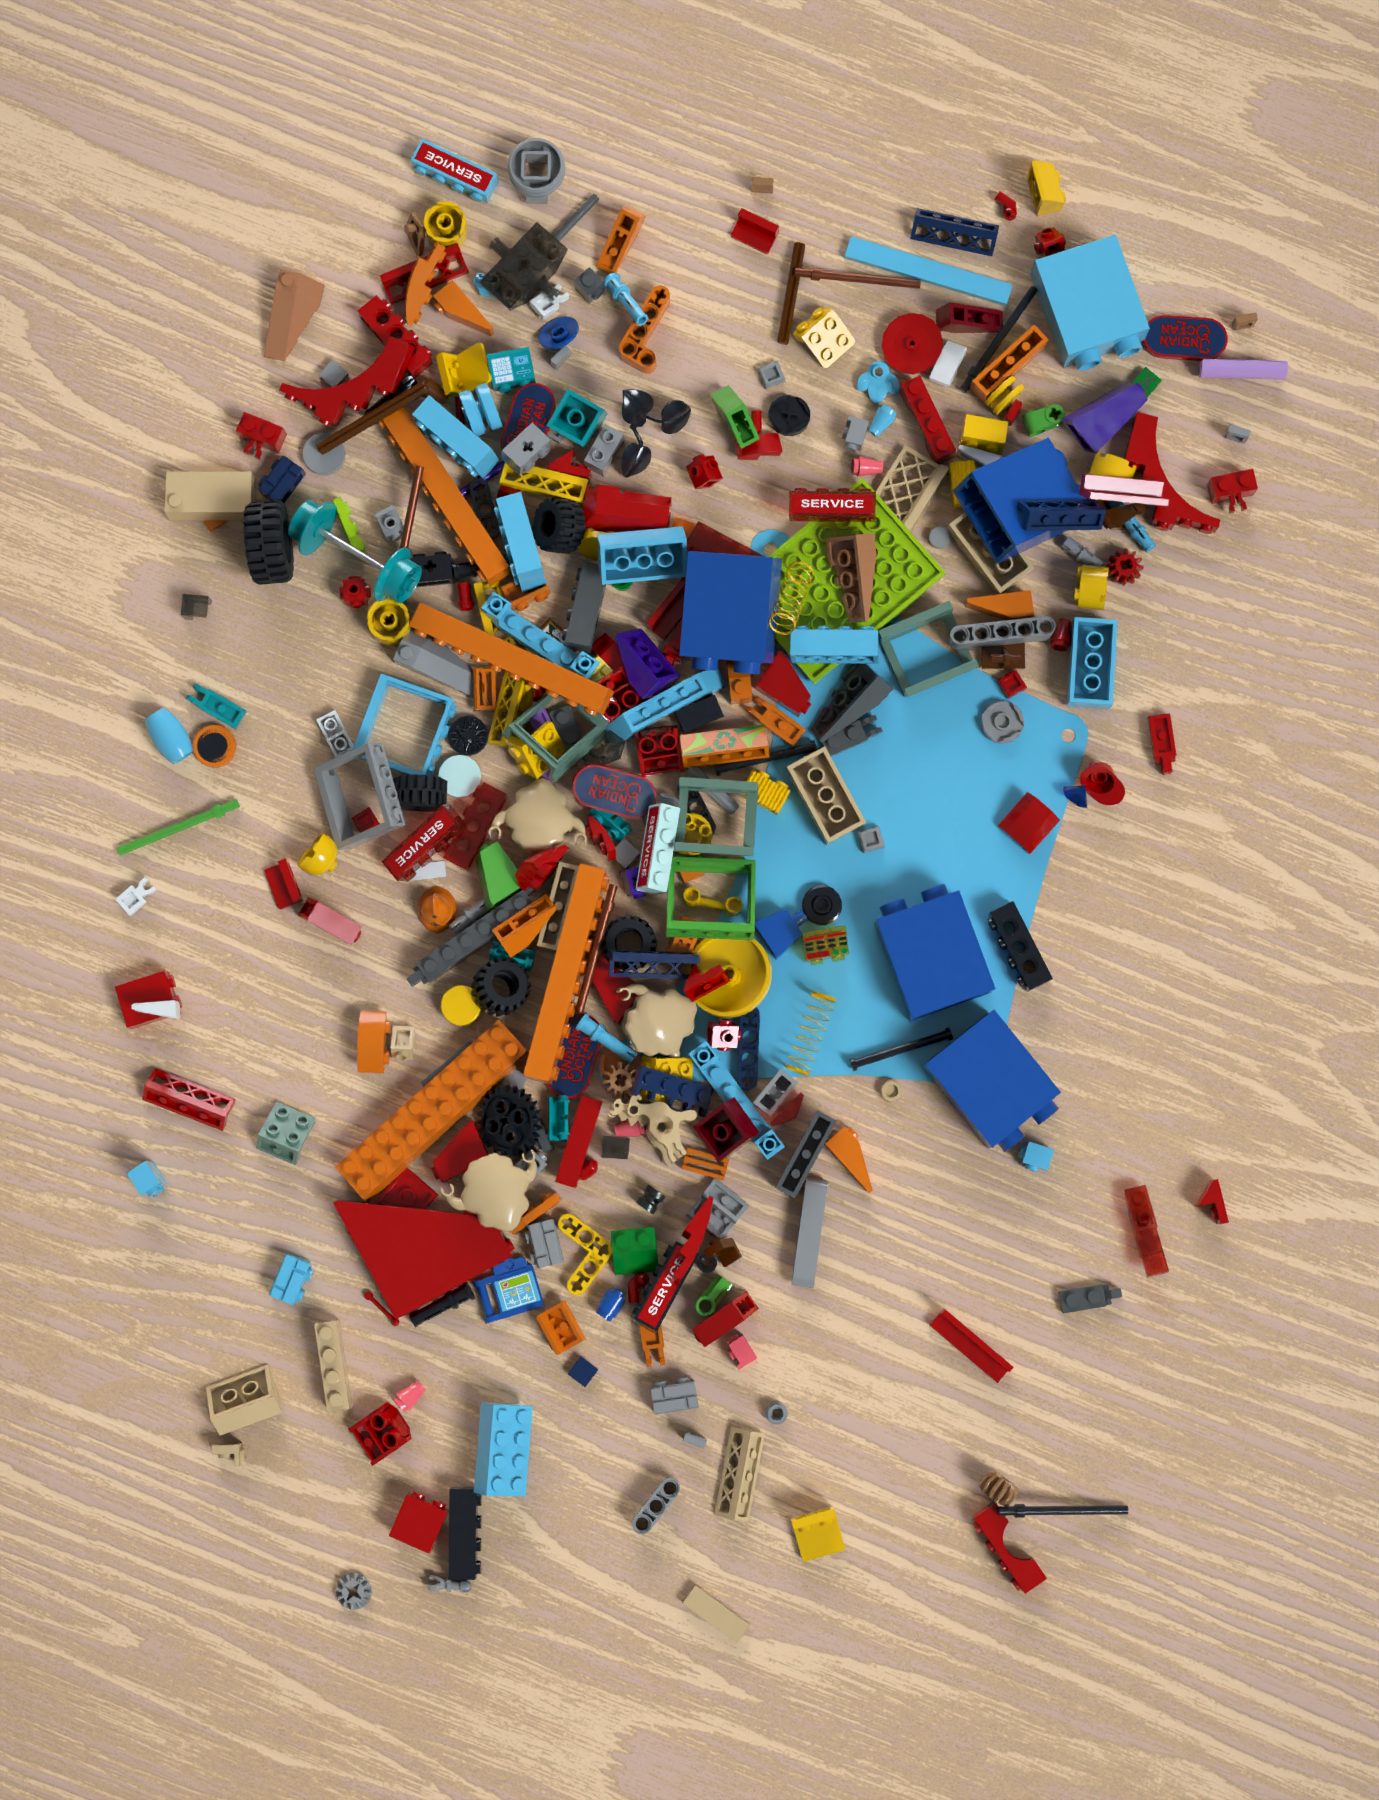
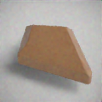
[404,212,426,256]

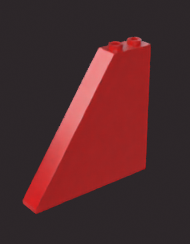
[333,1199,515,1320]

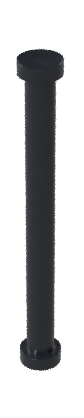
[714,740,817,776]
[849,1027,953,1071]

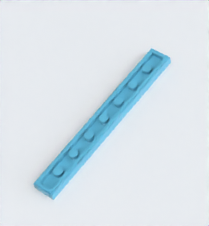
[845,236,1013,306]

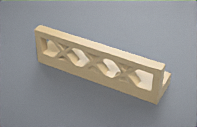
[714,1426,765,1522]

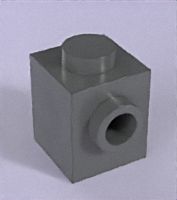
[574,267,605,304]

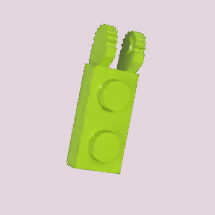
[333,497,365,557]

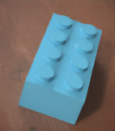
[412,395,500,479]
[494,492,547,592]
[597,527,687,585]
[1066,617,1118,710]
[790,626,879,664]
[474,1402,533,1496]

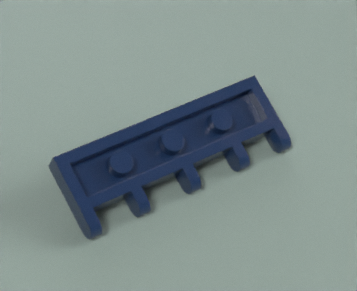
[631,1065,714,1117]

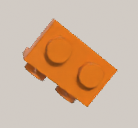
[501,581,551,612]
[536,1300,586,1355]

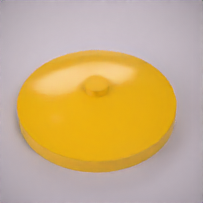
[685,939,772,1018]

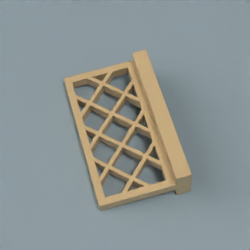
[876,445,949,533]

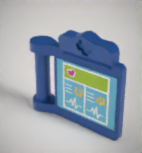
[473,1257,544,1324]

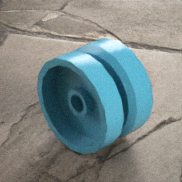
[458,383,503,436]

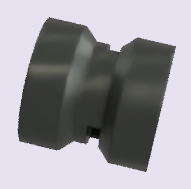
[636,1184,666,1215]

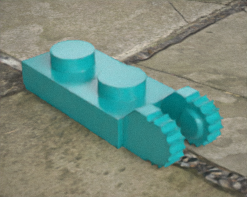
[185,683,247,730]

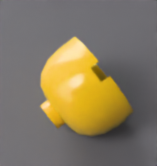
[297,832,338,876]

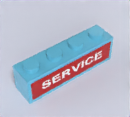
[411,139,499,203]

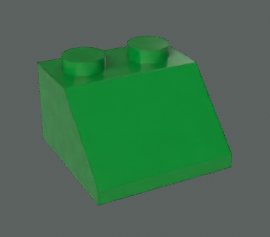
[610,1227,658,1275]

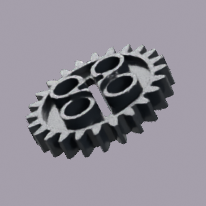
[476,1085,543,1157]

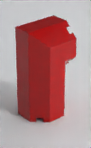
[583,484,672,533]

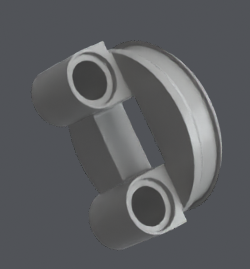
[508,138,565,204]

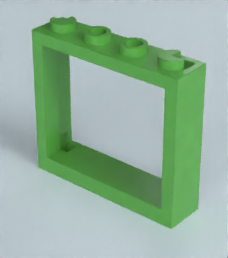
[666,855,756,940]

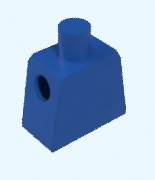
[755,909,808,959]

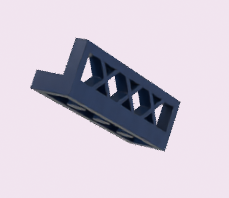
[910,208,999,257]
[1017,499,1106,531]
[608,950,700,979]

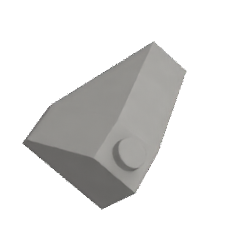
[393,628,481,698]

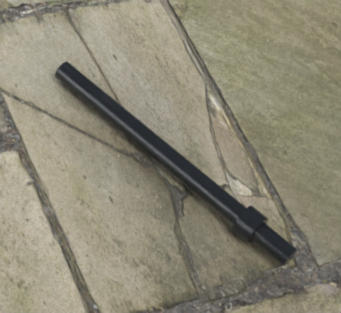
[959,286,1038,393]
[997,1504,1129,1518]

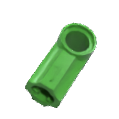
[695,1274,733,1316]

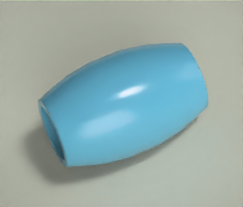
[145,708,193,764]

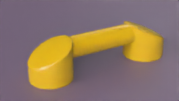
[683,887,743,916]

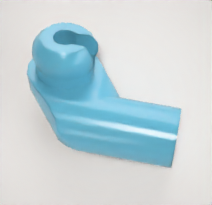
[473,273,501,299]

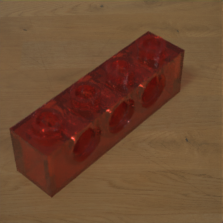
[442,782,508,873]

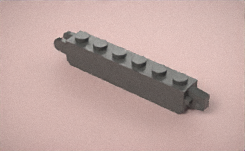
[407,885,550,987]

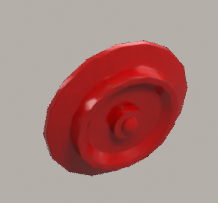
[882,313,943,374]

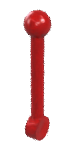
[364,1291,400,1326]

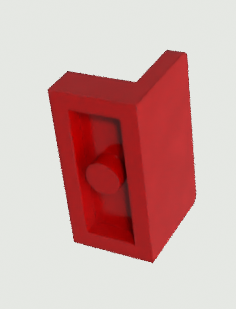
[731,208,779,254]
[264,858,303,910]

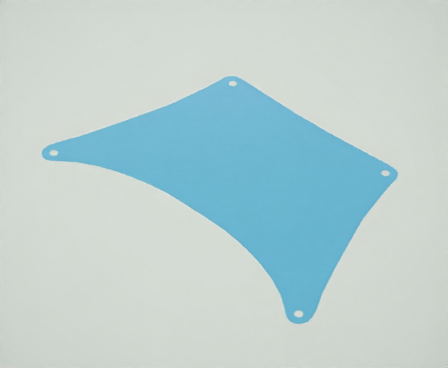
[597,530,1088,1090]

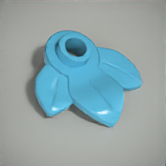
[857,361,899,404]

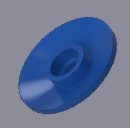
[539,317,579,349]

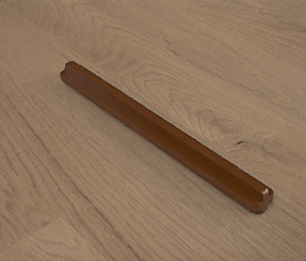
[316,381,429,454]

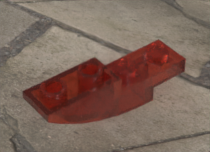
[1124,1185,1169,1278]

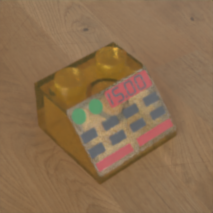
[801,925,849,965]

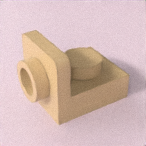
[390,1026,415,1061]
[212,1442,246,1467]

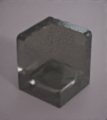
[181,594,212,620]
[589,730,626,765]
[601,1136,630,1160]

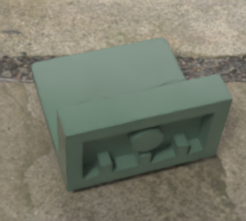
[256,1102,316,1165]

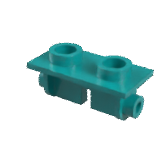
[588,808,632,843]
[489,940,536,972]
[548,1095,570,1142]

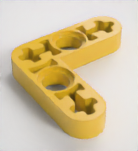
[558,1214,612,1295]

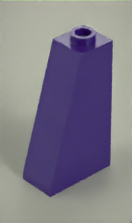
[1062,382,1148,453]

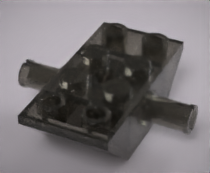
[479,222,568,311]

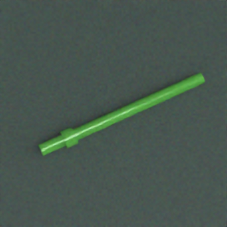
[117,799,240,856]

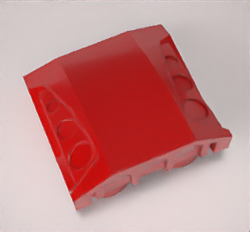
[595,666,643,725]
[634,726,684,777]
[998,792,1060,854]
[515,845,569,891]
[348,1402,412,1466]

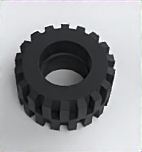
[532,498,586,554]
[393,774,448,812]
[602,915,657,971]
[471,957,531,1017]

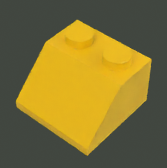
[1027,160,1066,216]

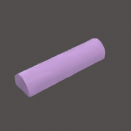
[1199,359,1288,380]

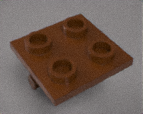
[1094,499,1146,530]
[981,627,1025,669]

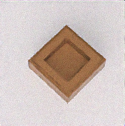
[752,177,774,193]
[1232,312,1258,331]

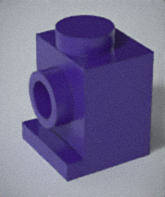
[619,866,646,899]

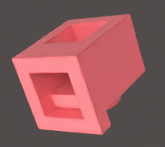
[726,1334,757,1370]

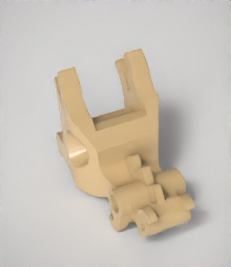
[607,1094,697,1167]

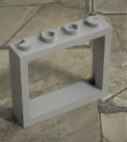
[314,742,405,850]

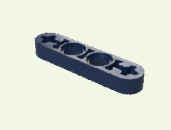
[738,1007,760,1090]

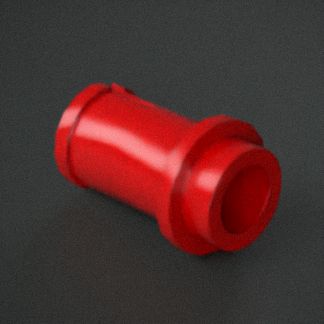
[457,583,474,611]

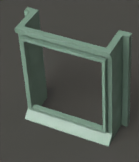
[878,601,979,698]
[501,694,608,783]
[674,777,758,856]

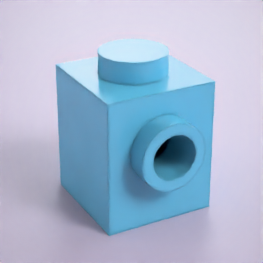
[1018,1141,1054,1172]

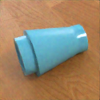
[868,404,897,437]

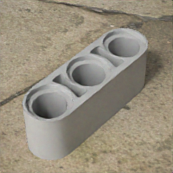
[632,1477,680,1534]

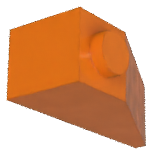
[596,206,646,274]
[433,280,494,336]
[965,590,1034,620]
[726,660,753,705]
[492,894,557,958]
[824,1126,873,1193]

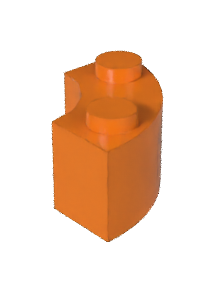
[357,1011,391,1073]

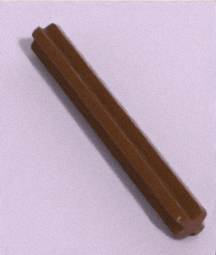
[777,242,805,345]

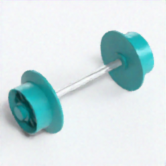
[288,500,422,604]

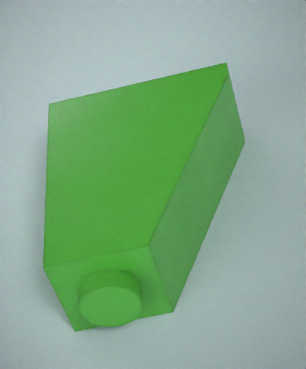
[710,385,760,449]
[476,841,523,912]

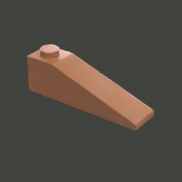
[264,269,325,361]
[826,533,876,623]

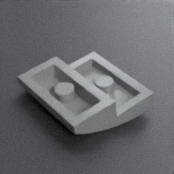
[686,1179,749,1239]

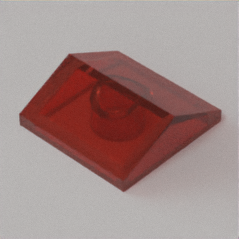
[769,1092,804,1128]

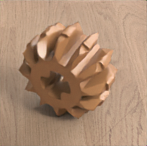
[603,1062,637,1100]
[980,1471,1018,1506]

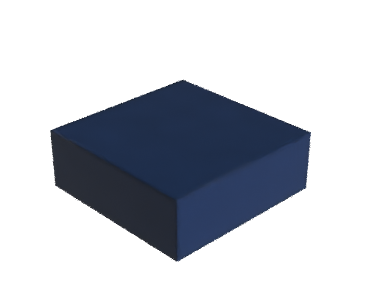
[568,1356,599,1387]

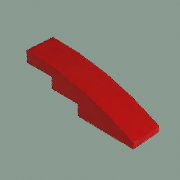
[555,1095,603,1188]
[671,1196,713,1285]

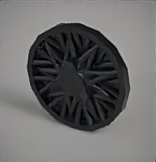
[448,716,489,756]
[802,885,842,925]

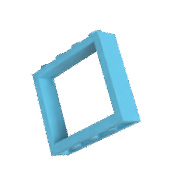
[352,673,457,776]

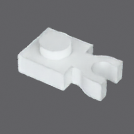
[530,284,569,320]
[115,877,157,916]

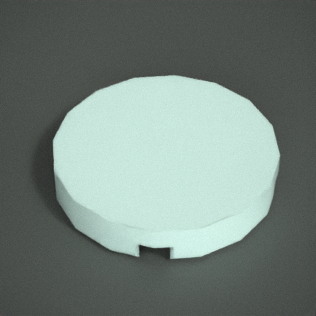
[438,755,482,798]

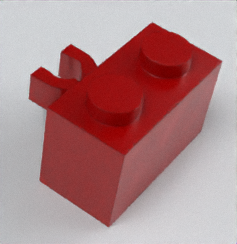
[236,412,287,460]
[1207,469,1258,514]

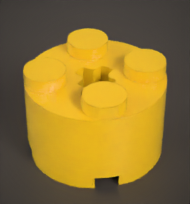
[424,201,468,248]
[1088,452,1137,478]
[1074,565,1109,610]
[367,599,412,646]

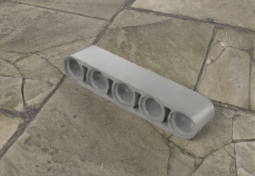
[949,616,1056,650]
[791,1178,828,1288]

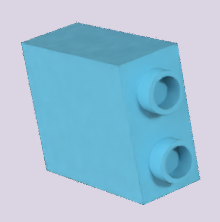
[1030,234,1150,371]

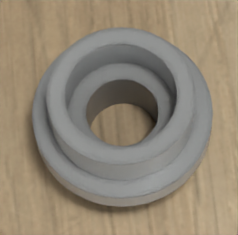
[765,1402,788,1425]

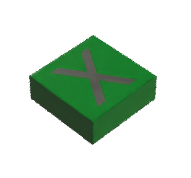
[1132,367,1162,398]

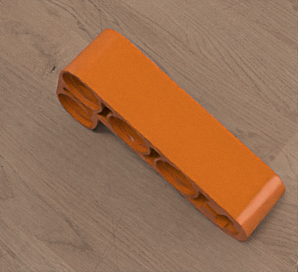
[619,285,670,374]

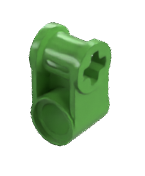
[1021,404,1065,437]

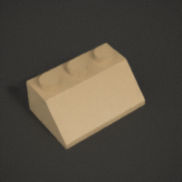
[206,1365,283,1436]

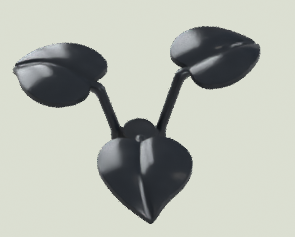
[621,389,691,478]

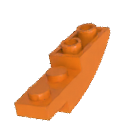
[405,241,446,327]

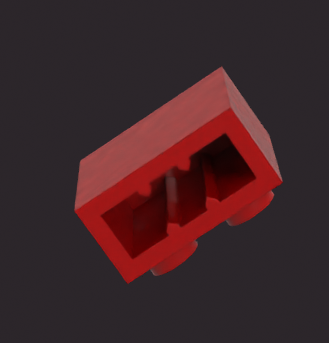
[389,1491,449,1554]

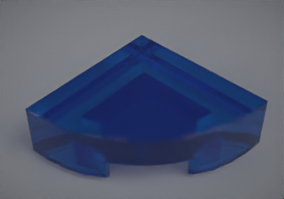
[1063,785,1087,808]

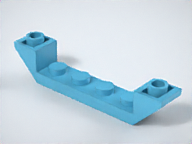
[481,592,600,679]
[605,669,727,747]
[689,1041,785,1160]

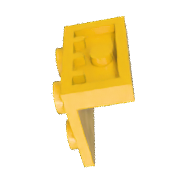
[791,1506,845,1562]

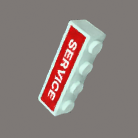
[635,803,680,895]

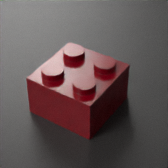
[693,1097,760,1162]

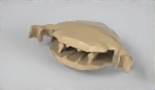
[488,778,587,855]
[616,984,697,1058]
[441,1150,537,1232]

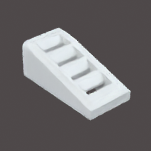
[956,444,1003,468]
[131,1000,180,1019]

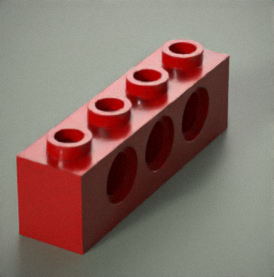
[357,295,433,378]

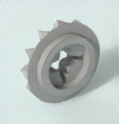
[336,1573,372,1610]

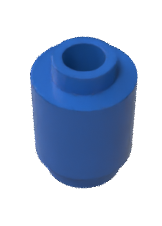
[596,1287,627,1321]

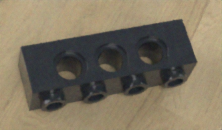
[987,901,1053,992]

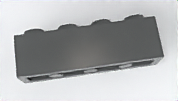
[562,561,606,653]
[775,1110,837,1199]

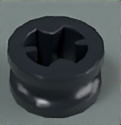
[697,1253,717,1273]

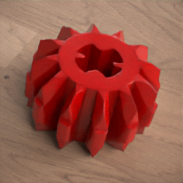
[1106,548,1144,586]

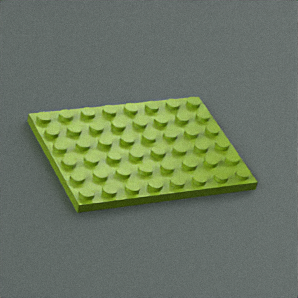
[768,477,946,685]

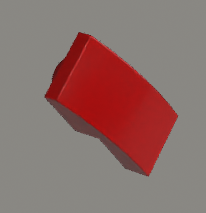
[734,433,783,460]
[585,816,616,861]

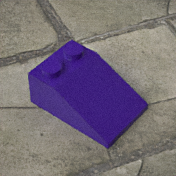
[615,628,680,699]

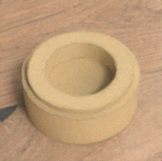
[880,1080,902,1102]

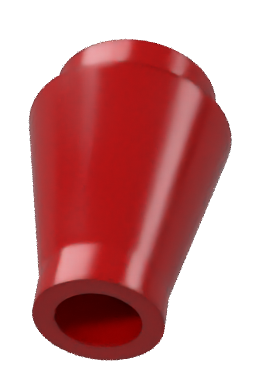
[1050,618,1071,652]

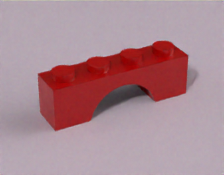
[899,375,956,464]
[972,1501,1047,1594]

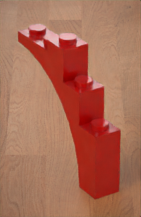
[279,336,415,427]
[1124,412,1220,534]

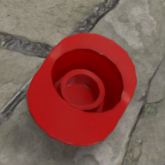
[1079,761,1125,805]

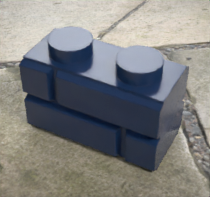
[258,455,306,503]

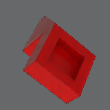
[591,633,625,671]

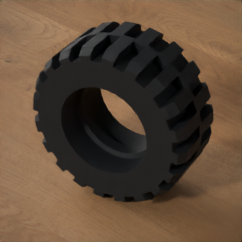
[243,500,294,585]

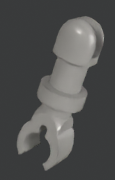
[427,1575,471,1592]

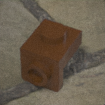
[703,1237,742,1267]

